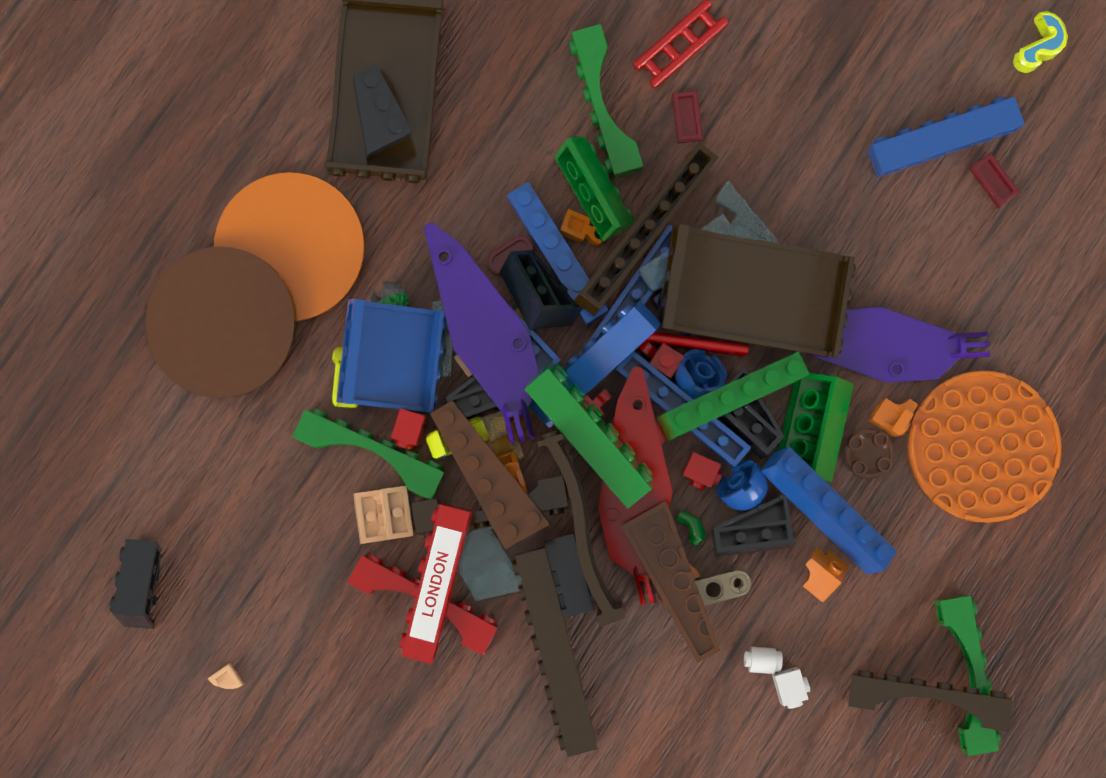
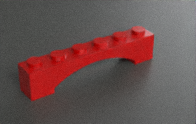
[347,553,499,655]

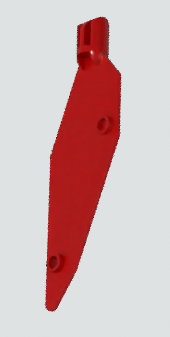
[598,367,673,606]

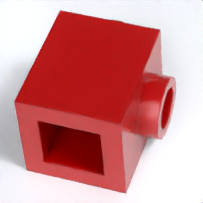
[681,452,723,491]

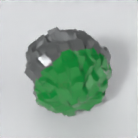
[369,281,410,307]

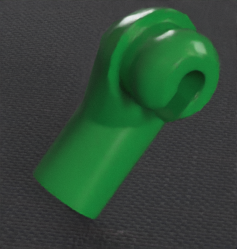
[676,509,706,546]

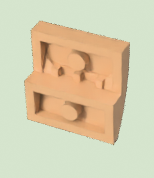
[353,486,413,544]

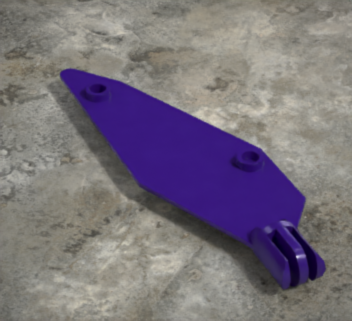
[424,223,539,444]
[805,307,990,383]

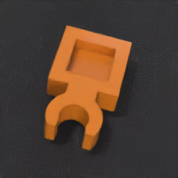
[559,208,602,247]

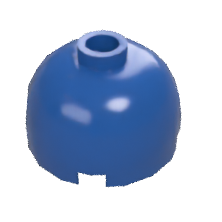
[675,349,727,400]
[716,460,768,511]

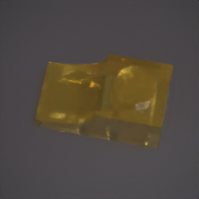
[482,411,525,460]

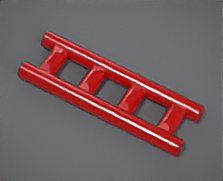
[632,0,729,89]
[645,332,749,357]

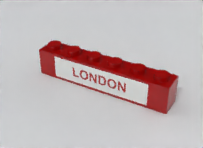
[399,502,473,664]

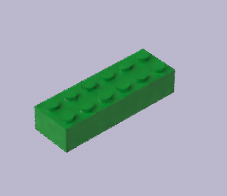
[524,362,653,509]

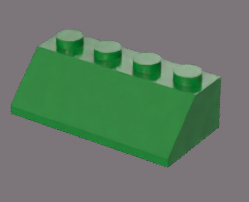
[554,137,634,243]
[778,373,854,483]

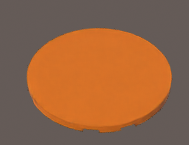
[214,172,365,322]
[907,371,1062,523]

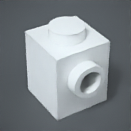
[772,667,810,709]

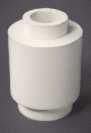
[744,646,783,674]

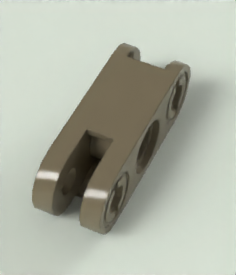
[695,570,751,606]

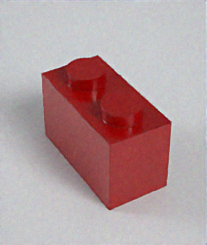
[391,408,429,450]

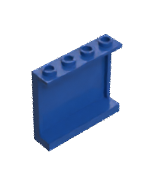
[337,299,446,413]

